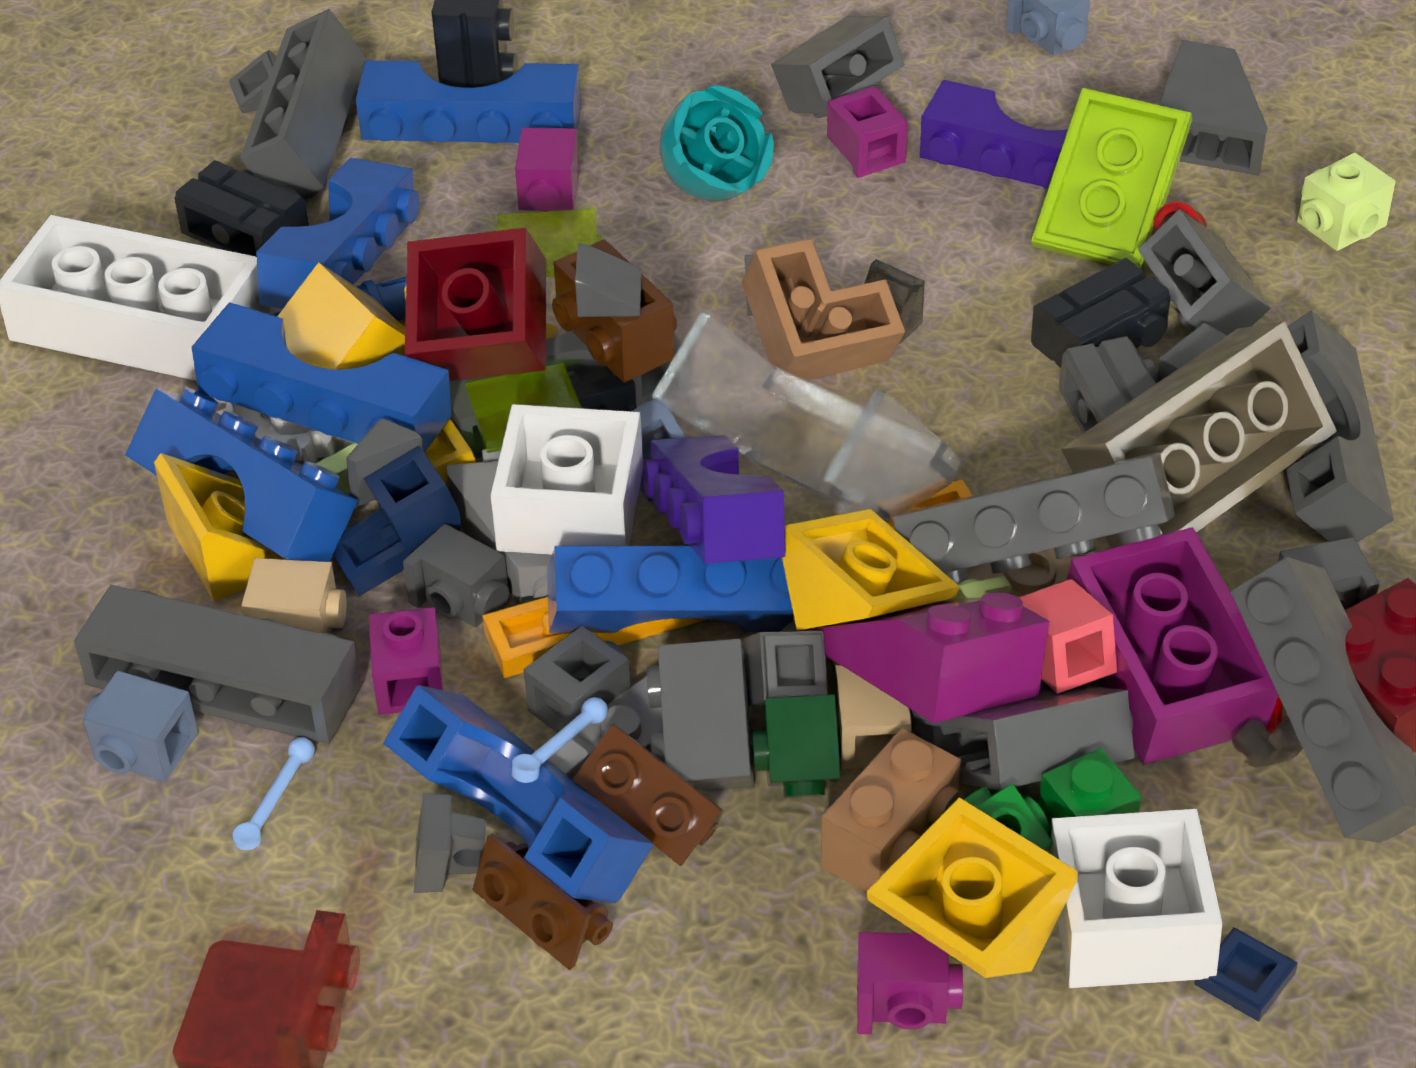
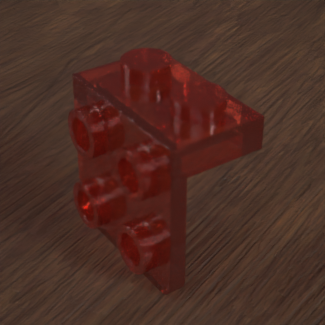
[173,910,360,1068]

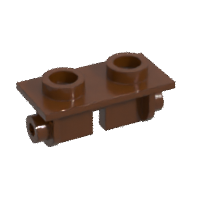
[572,724,723,866]
[472,833,613,971]

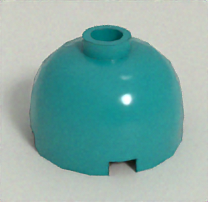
[659,85,774,202]

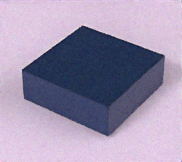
[1194,927,1298,1022]

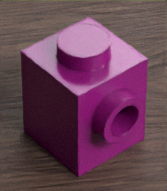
[369,607,444,715]

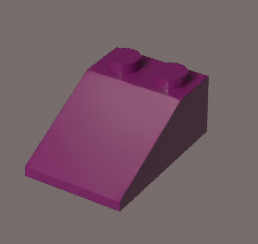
[804,592,1049,723]

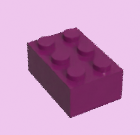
[1066,527,1279,765]

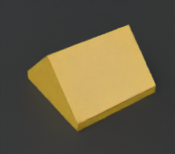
[277,262,406,370]
[154,453,289,602]
[782,509,960,631]
[867,797,1078,978]

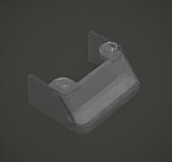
[651,310,964,523]

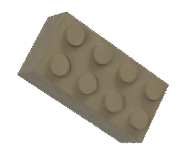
[1061,321,1337,549]

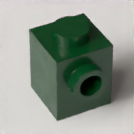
[751,695,840,798]

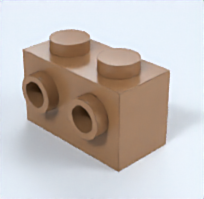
[821,728,963,893]

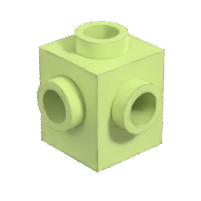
[1297,153,1396,251]

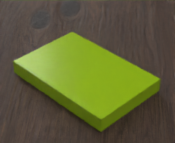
[1031,88,1192,270]

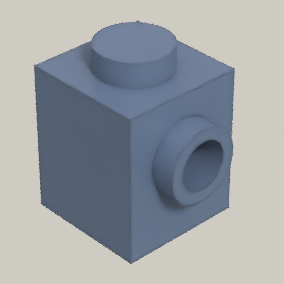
[83,670,198,782]

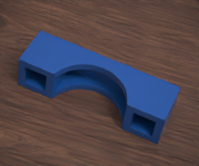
[356,60,581,143]
[257,158,419,309]
[191,302,452,453]
[125,387,359,562]
[547,546,794,633]
[383,685,654,903]

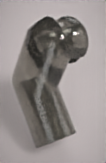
[1232,715,1303,769]

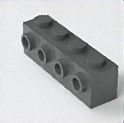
[240,9,366,199]
[892,452,1175,583]
[74,584,361,744]

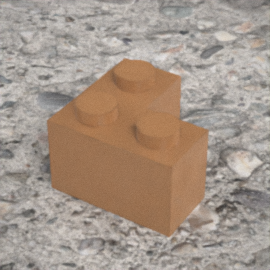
[741,238,905,387]

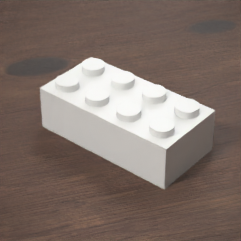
[0,215,271,381]

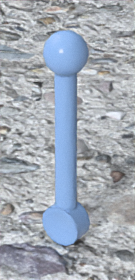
[511,697,608,783]
[233,737,315,850]

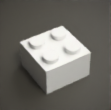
[491,404,643,555]
[1050,809,1222,988]

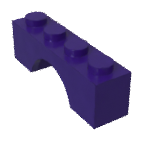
[920,80,1068,189]
[642,435,785,564]

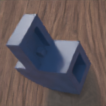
[333,446,461,597]

